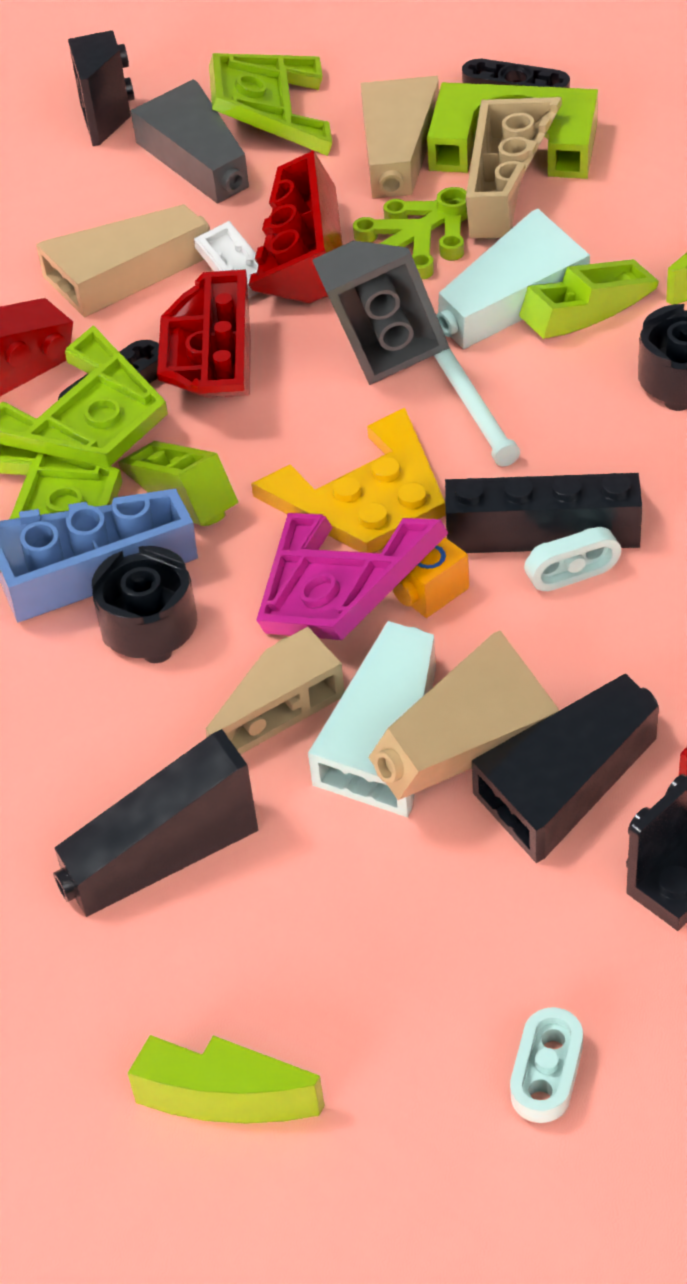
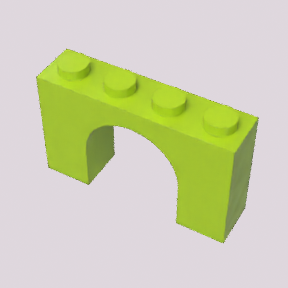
[427,82,598,179]

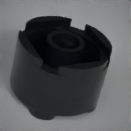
[638,304,687,411]
[92,546,198,664]

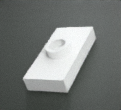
[194,221,260,299]

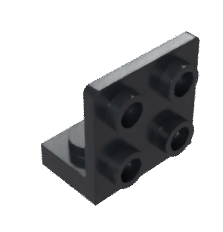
[626,774,687,931]

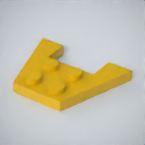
[251,407,446,553]

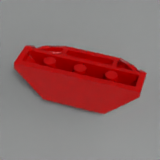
[157,269,251,398]

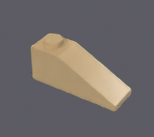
[205,627,345,755]

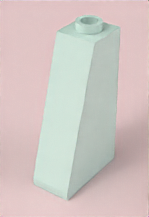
[436,208,590,350]
[308,621,436,818]

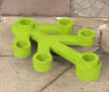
[353,187,468,280]

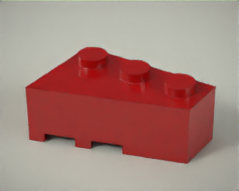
[0,298,73,397]

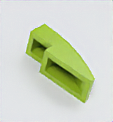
[519,259,659,339]
[127,1035,325,1124]

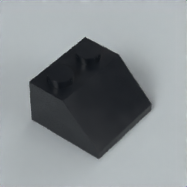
[68,30,135,146]

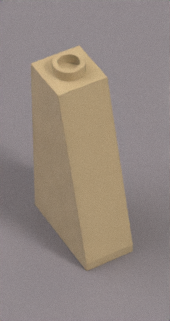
[360,75,439,199]
[36,204,210,318]
[368,630,560,800]

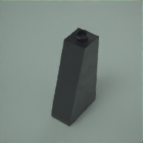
[472,673,659,863]
[53,729,259,917]

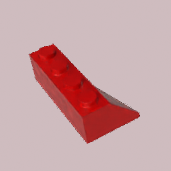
[248,150,343,303]

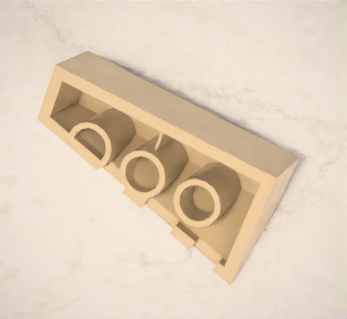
[466,97,562,239]

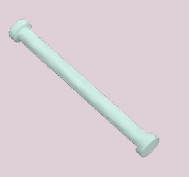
[434,348,520,467]

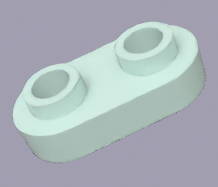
[524,527,622,591]
[510,1007,583,1123]

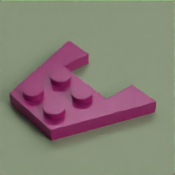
[256,513,449,640]

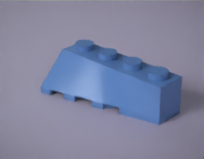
[0,489,198,623]

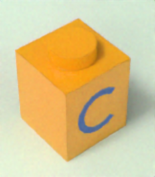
[393,538,469,618]

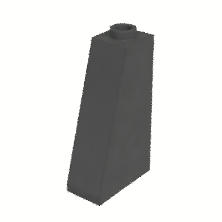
[131,79,249,204]

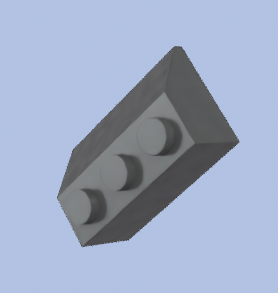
[312,240,450,385]

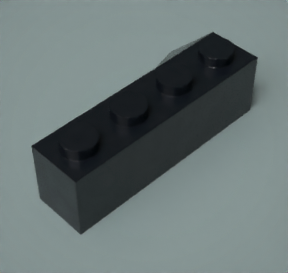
[445,473,642,553]

